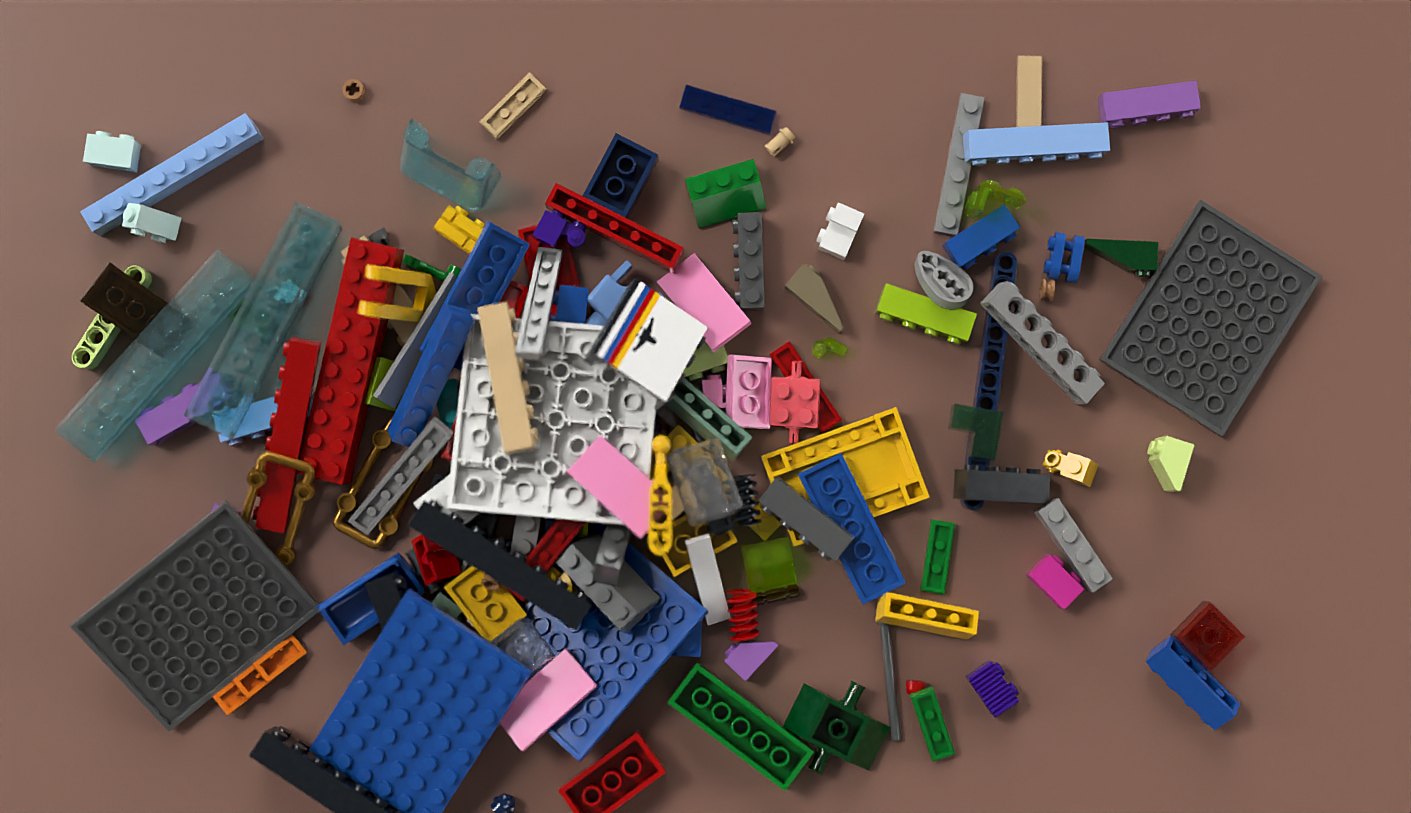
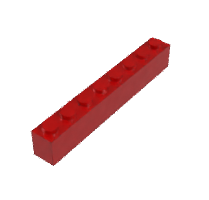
[252,337,322,533]

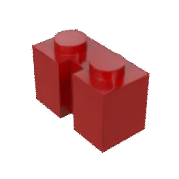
[411,534,462,586]

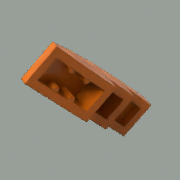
[213,634,307,716]

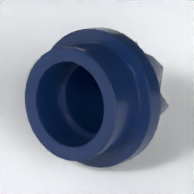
[490,793,515,813]

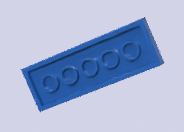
[419,221,530,371]
[798,453,906,605]

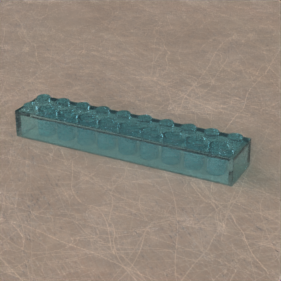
[184,202,342,441]
[56,248,257,463]

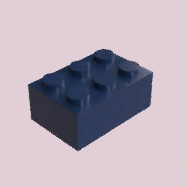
[583,133,659,219]

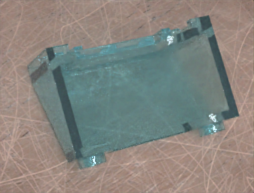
[400,119,502,212]

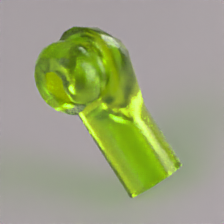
[812,338,848,358]

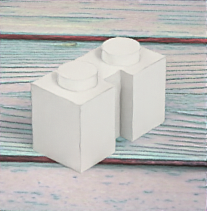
[816,202,864,260]

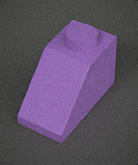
[724,641,778,681]

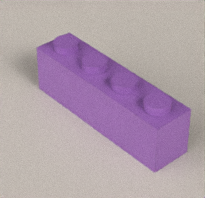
[1098,81,1201,128]
[135,371,238,446]

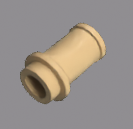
[765,127,795,157]

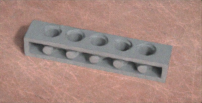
[980,281,1105,405]

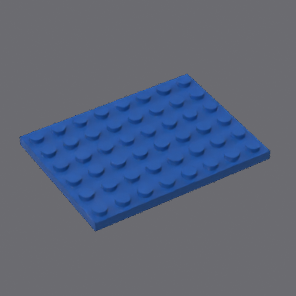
[493,523,709,762]
[309,590,532,813]

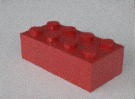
[558,730,666,813]

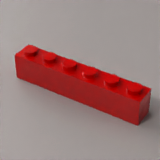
[545,183,685,273]

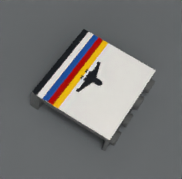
[583,278,708,410]

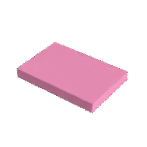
[726,355,772,430]

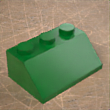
[685,159,766,229]

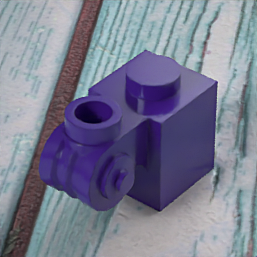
[532,210,587,249]

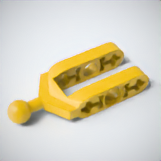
[358,264,437,322]
[649,435,672,556]

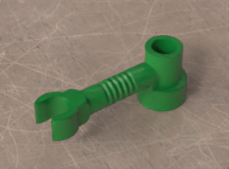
[402,254,462,282]

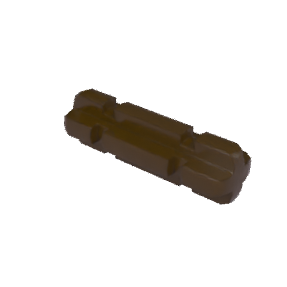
[753,584,800,606]

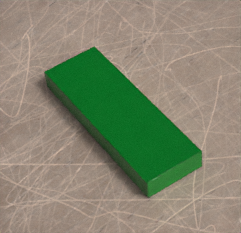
[920,519,955,594]
[909,686,955,762]

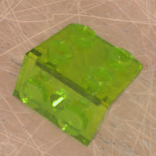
[964,180,1027,219]

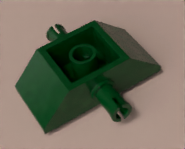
[783,681,890,775]

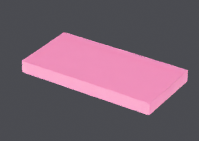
[657,253,752,353]
[567,435,674,539]
[500,649,597,751]

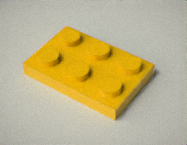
[444,566,527,643]

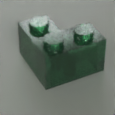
[948,404,1003,461]

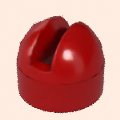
[906,680,926,696]

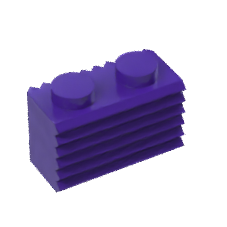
[965,660,1020,718]

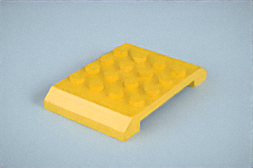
[761,407,929,547]

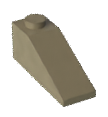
[784,264,844,333]

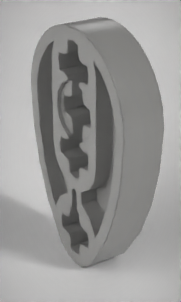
[914,251,973,309]

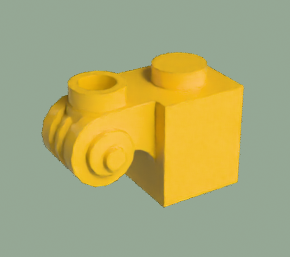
[1042,449,1099,487]

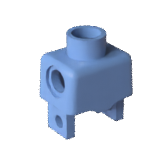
[585,260,665,326]

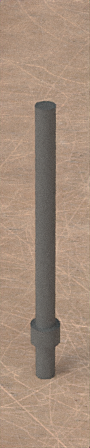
[877,595,901,741]

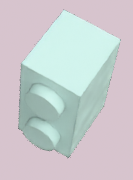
[83,131,141,172]

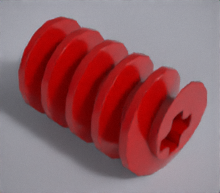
[726,588,759,641]

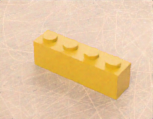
[875,592,979,640]

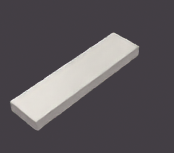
[685,533,731,626]

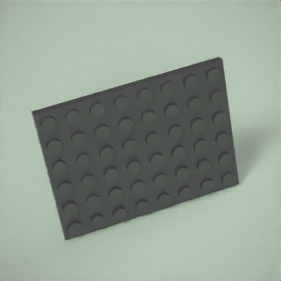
[1099,200,1322,437]
[70,500,319,731]

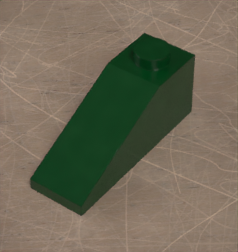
[1084,238,1158,277]

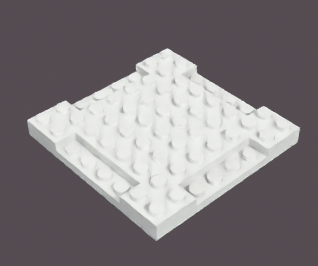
[447,314,657,526]

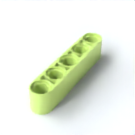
[72,265,152,370]

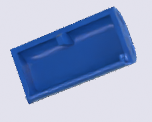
[316,552,425,645]

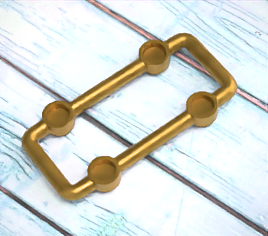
[333,417,434,549]
[241,451,315,568]

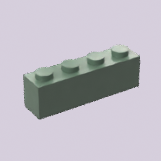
[666,378,752,463]

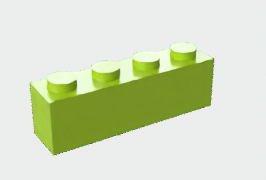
[875,283,977,345]

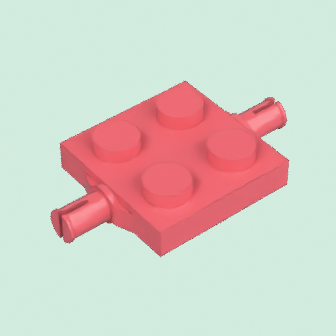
[770,361,820,443]

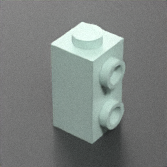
[122,203,181,243]

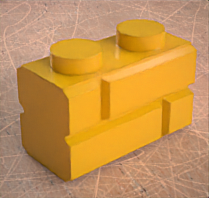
[433,205,485,254]

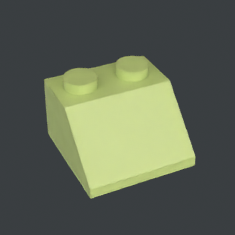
[1147,436,1194,492]

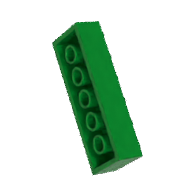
[667,662,814,791]

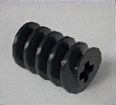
[726,474,762,526]

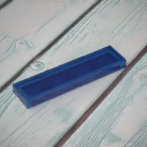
[679,85,777,135]

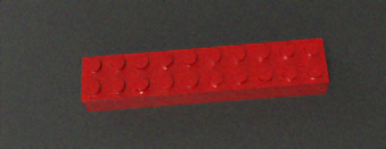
[297,237,405,485]

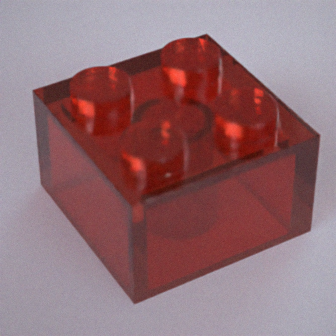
[1170,601,1245,671]

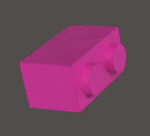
[1026,555,1084,609]

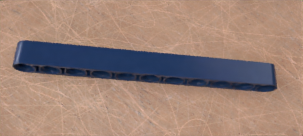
[960,252,1017,510]

